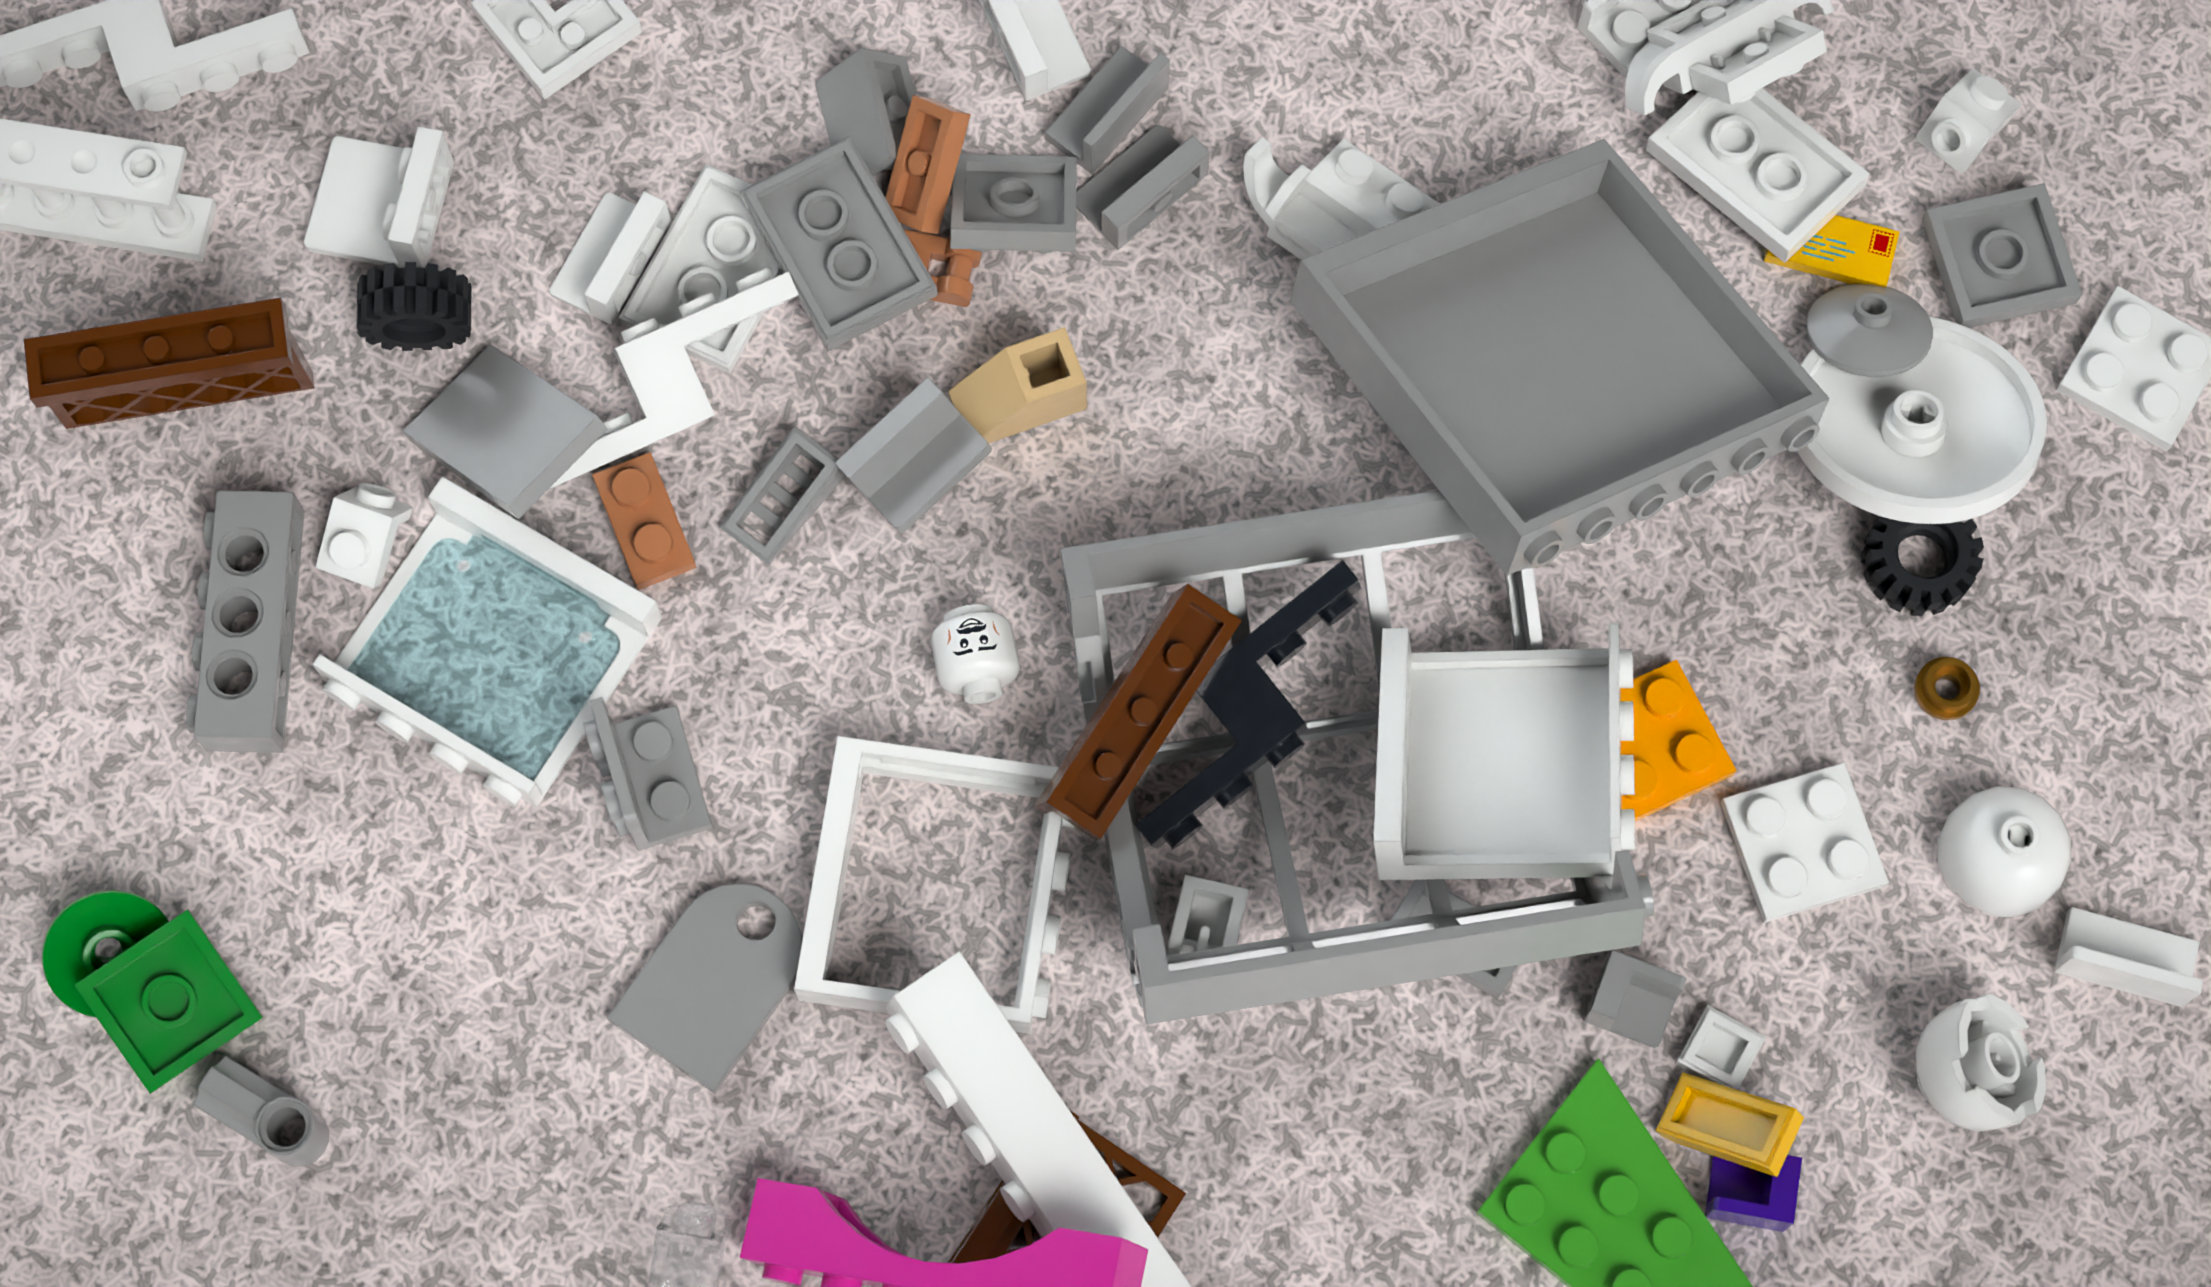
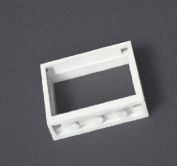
[794,736,1075,1034]

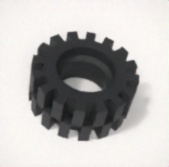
[356,262,472,351]
[1861,516,1984,616]

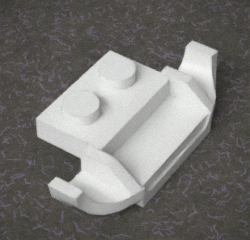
[1625,0,1834,116]
[1243,137,1440,259]

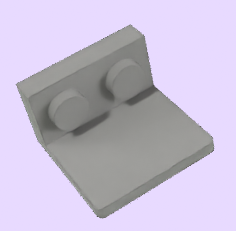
[583,697,713,851]

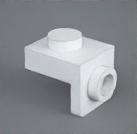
[1916,68,2022,173]
[315,483,413,589]

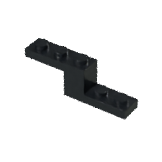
[1135,560,1361,849]

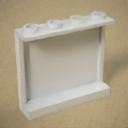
[1373,623,1635,880]

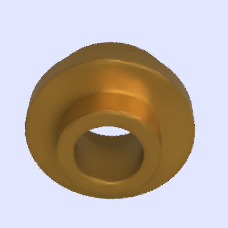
[1914,657,1980,721]

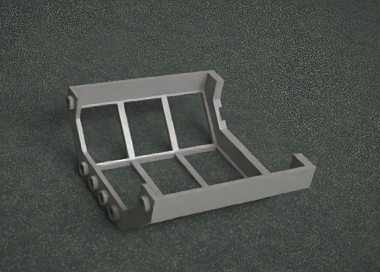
[1061,490,1654,1024]

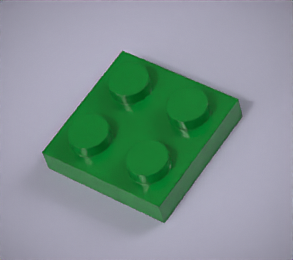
[74,909,263,1094]

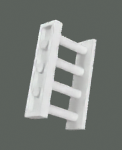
[0,119,217,262]

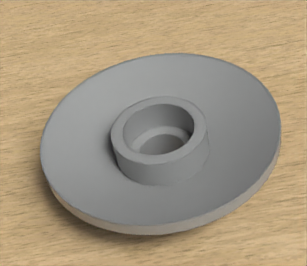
[1806,283,1933,377]

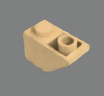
[948,327,1087,443]

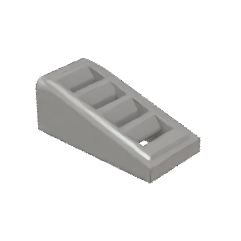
[719,426,846,565]

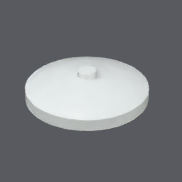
[1797,317,2047,524]

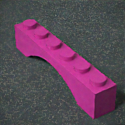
[740,1178,1149,1287]

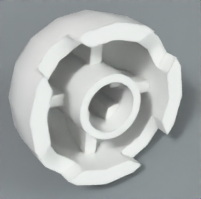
[1938,786,2071,917]
[1916,994,2046,1132]

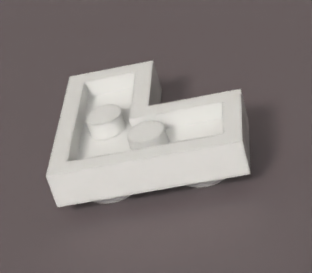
[470,0,643,100]

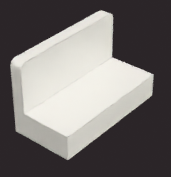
[979,0,1091,101]
[549,191,672,325]
[2054,907,2203,1007]

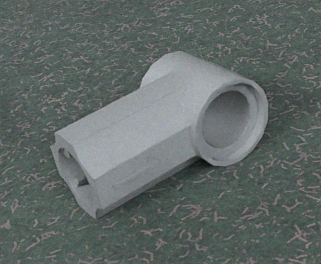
[193,1056,329,1167]

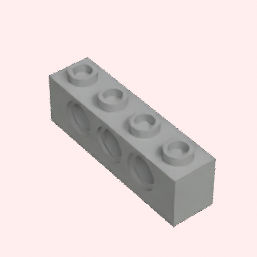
[186,490,305,753]

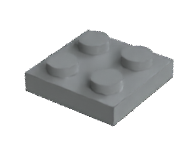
[950,154,1077,253]
[1922,183,2082,328]

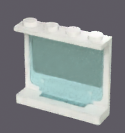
[313,477,662,808]

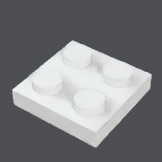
[2056,286,2211,452]
[1720,763,1889,923]

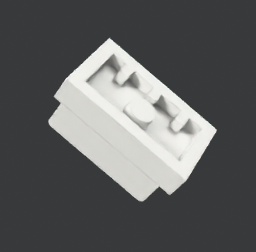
[304,127,454,268]

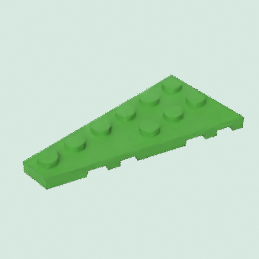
[1476,1058,1753,1287]

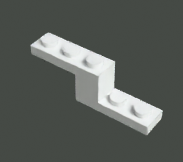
[0,0,310,112]
[549,267,799,489]

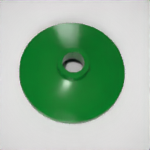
[42,890,169,1018]

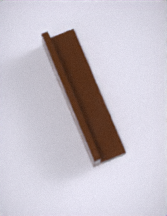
[1034,584,1242,840]

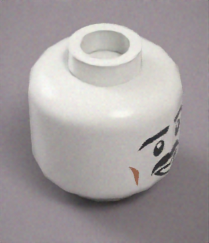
[931,604,1020,704]

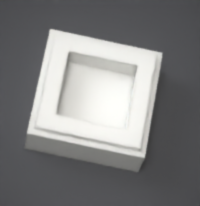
[1675,1005,1766,1090]

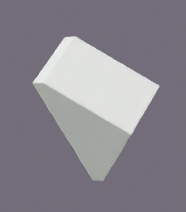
[1166,875,1249,956]

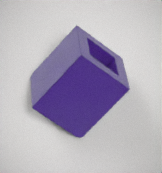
[1705,1155,1802,1232]

